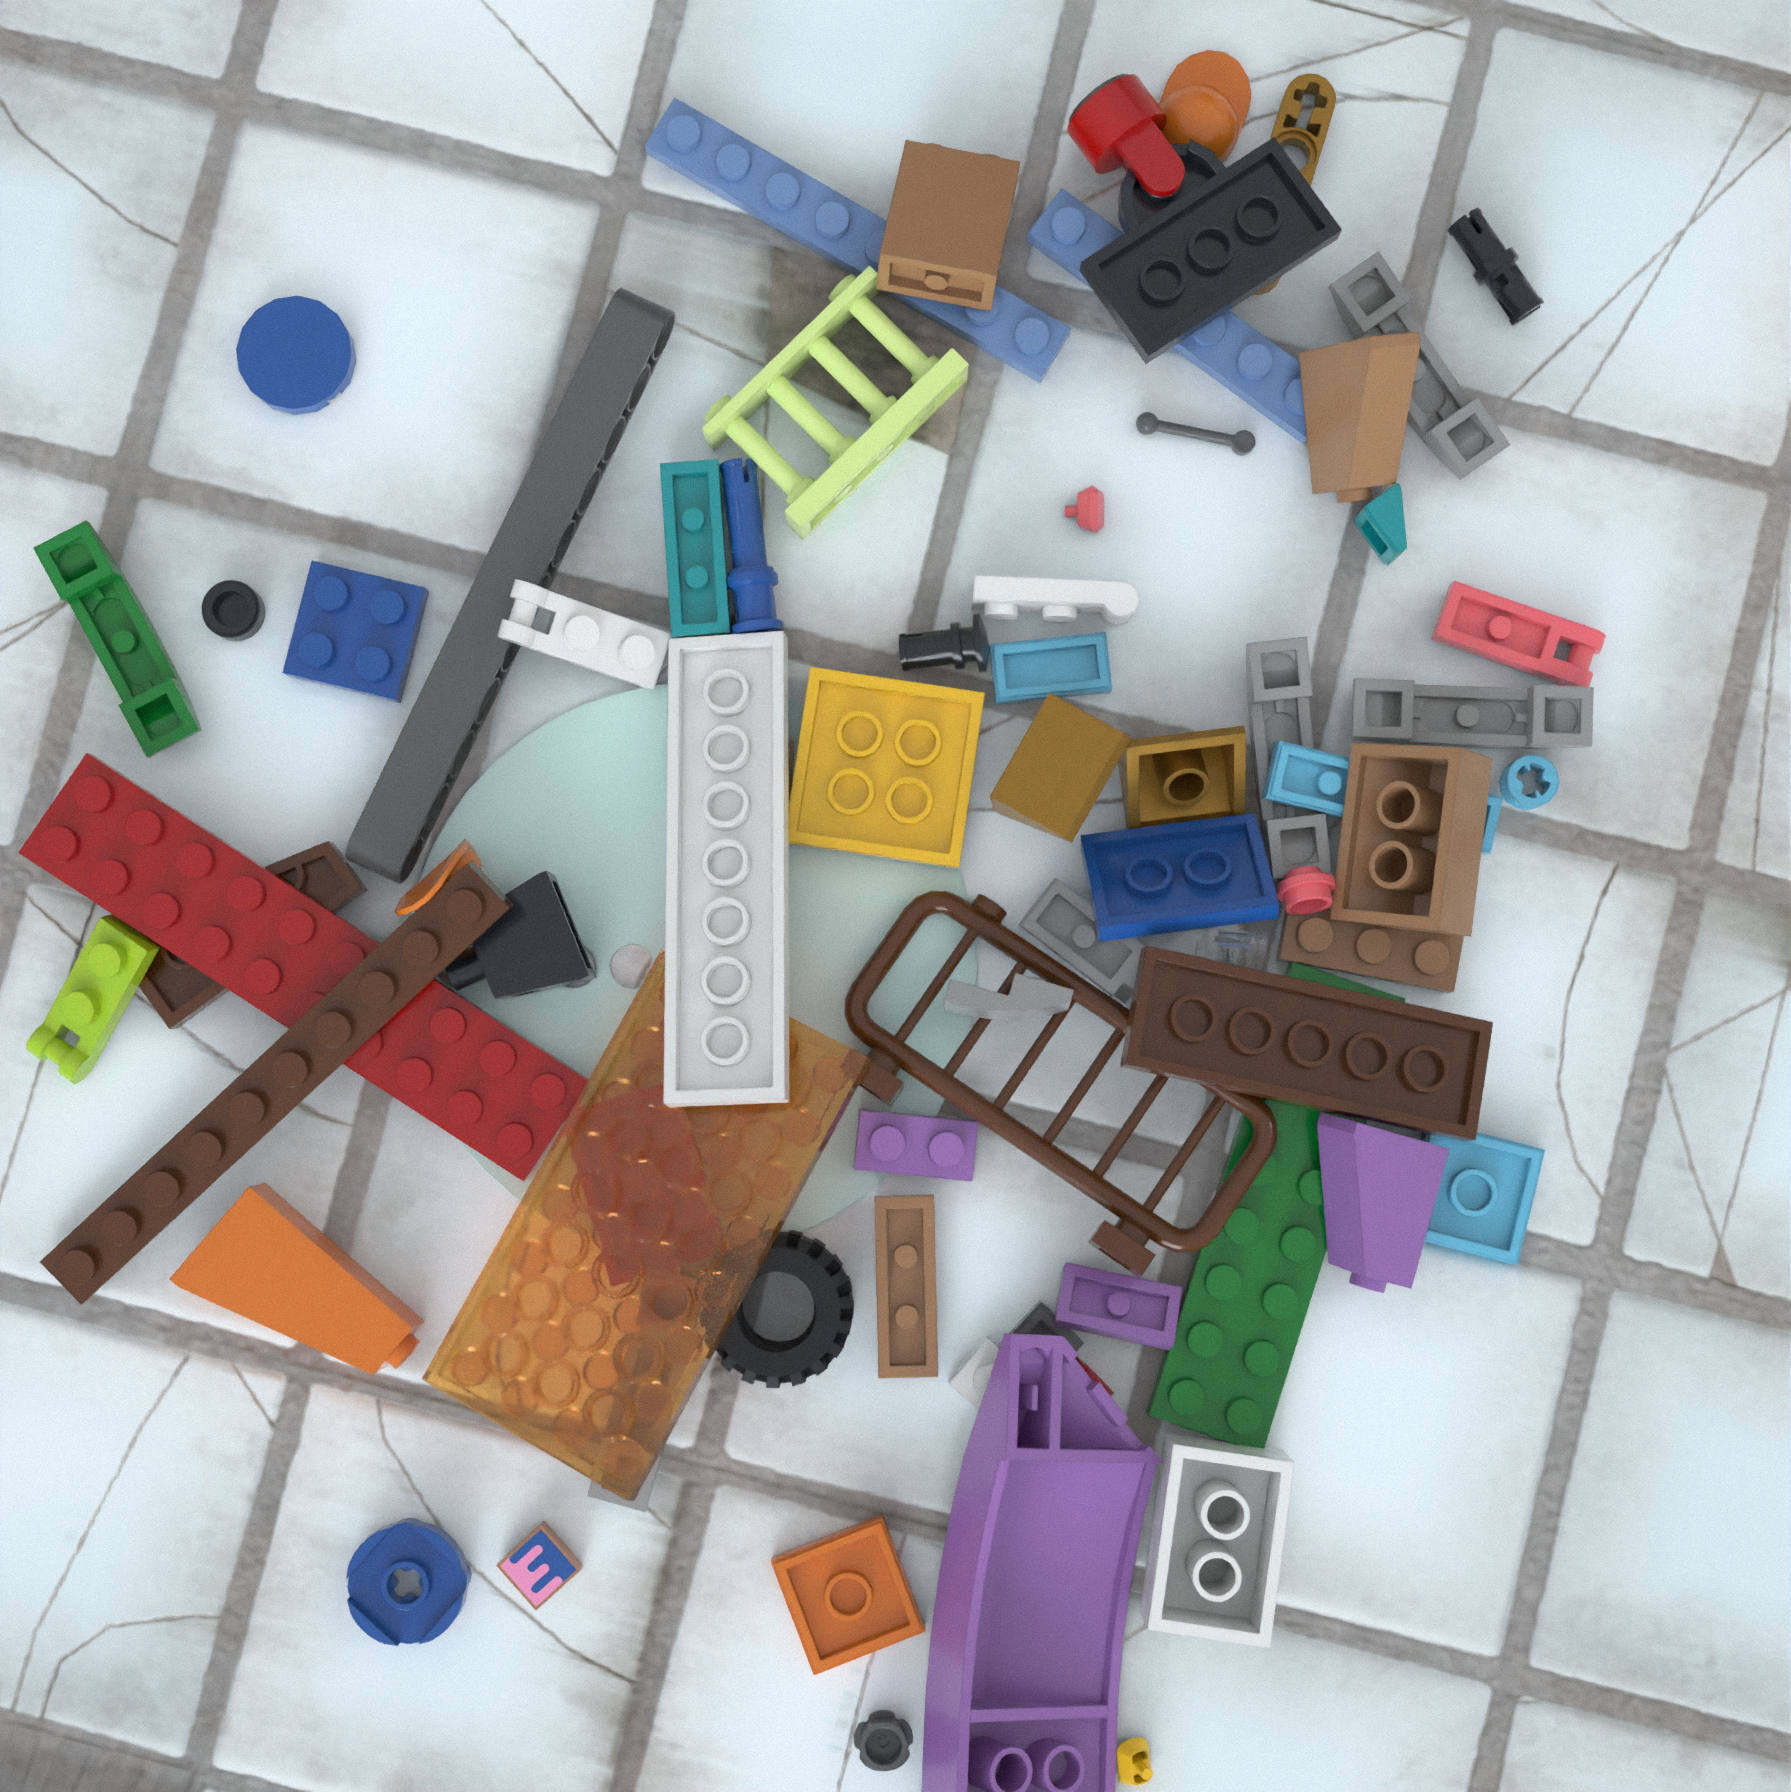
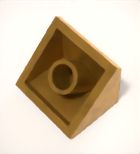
[990,692,1131,843]
[1118,726,1246,829]

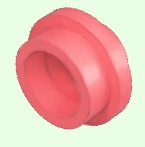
[1275,866,1336,915]

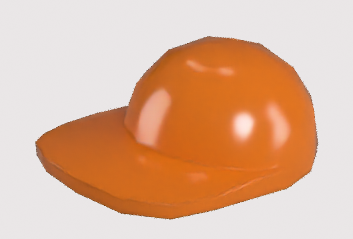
[1159,50,1252,163]
[394,839,482,916]

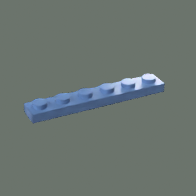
[1026,188,1307,444]

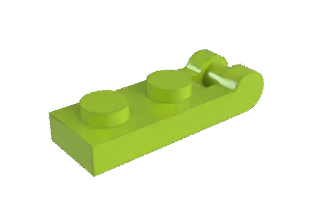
[26,914,160,1084]

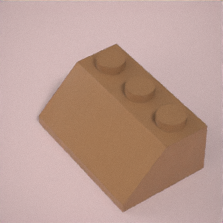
[1330,743,1493,937]

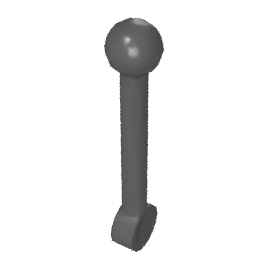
[1136,412,1256,456]

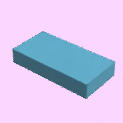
[989,632,1112,705]

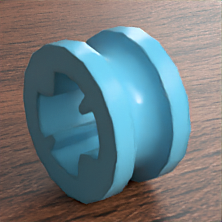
[1499,754,1559,810]

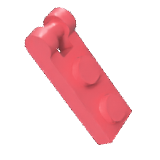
[1431,581,1606,687]

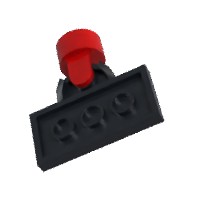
[1067,74,1342,364]

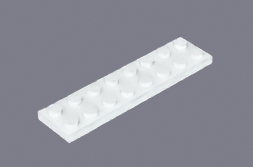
[663,631,789,1107]

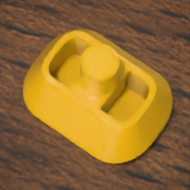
[1116,1737,1153,1786]

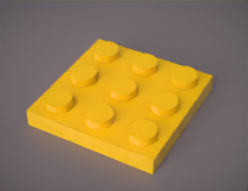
[789,667,985,869]

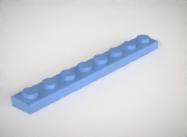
[645,97,1071,383]

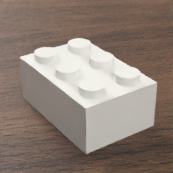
[1140,1432,1295,1648]

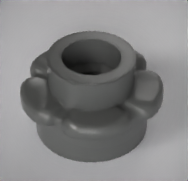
[854,1710,913,1771]

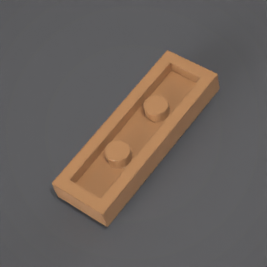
[1276,908,1464,993]
[874,1194,938,1378]

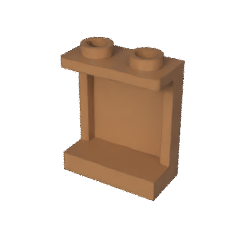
[877,140,1020,311]

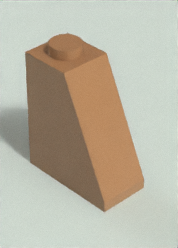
[1299,332,1420,503]

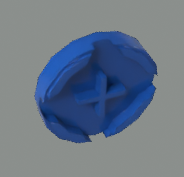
[236,296,356,415]

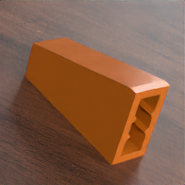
[169,1183,424,1375]

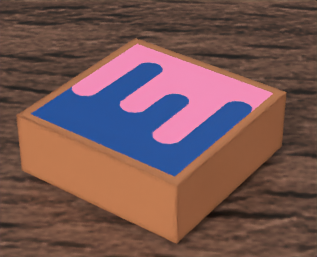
[496,1521,584,1610]

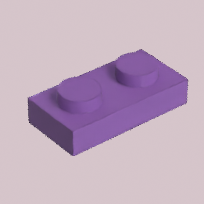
[853,1109,978,1181]
[1053,1262,1183,1350]

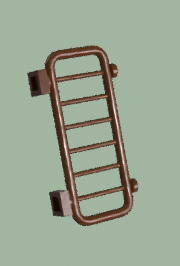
[840,891,1277,1277]

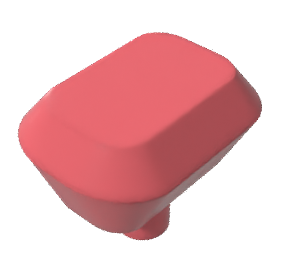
[1065,485,1104,533]

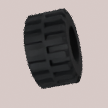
[700,1229,854,1388]

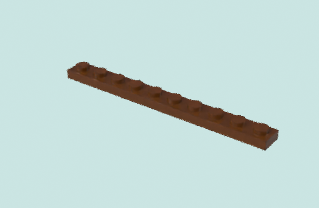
[40,861,514,1305]

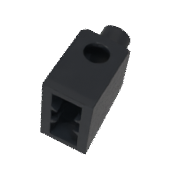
[446,871,597,1000]

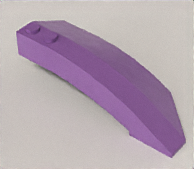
[921,1333,1163,1792]

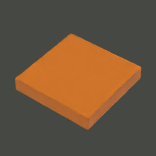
[771,1513,926,1675]

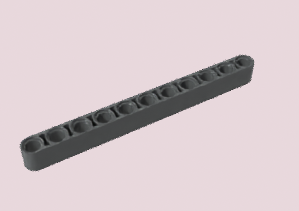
[345,288,675,884]

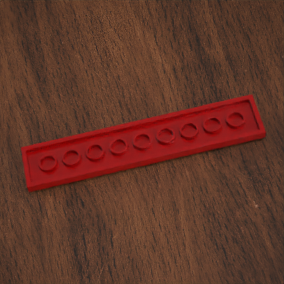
[18,753,591,1182]

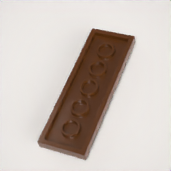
[1120,945,1493,1142]

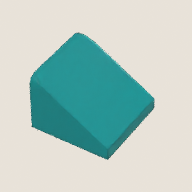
[1353,483,1407,566]

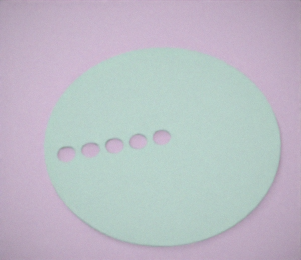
[410,684,977,1254]

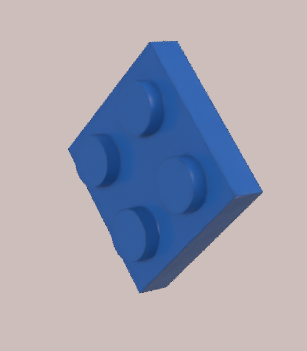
[282,560,429,703]

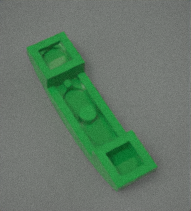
[33,520,202,758]

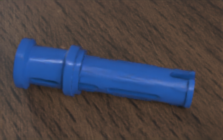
[719,458,784,634]

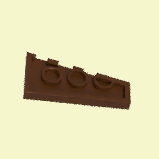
[135,841,368,1029]

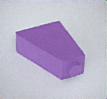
[1317,1112,1450,1293]

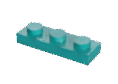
[660,459,731,638]

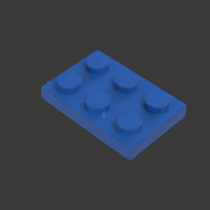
[1080,813,1279,942]

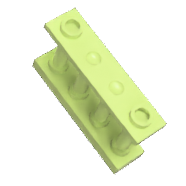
[702,266,969,540]

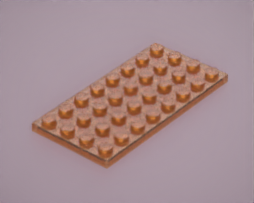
[422,950,871,1501]

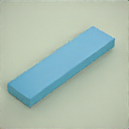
[1261,740,1503,855]

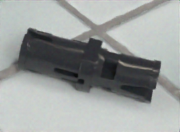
[1448,208,1544,325]

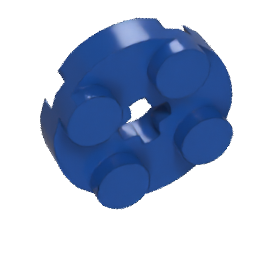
[346,1518,472,1646]

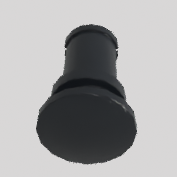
[898,614,989,673]

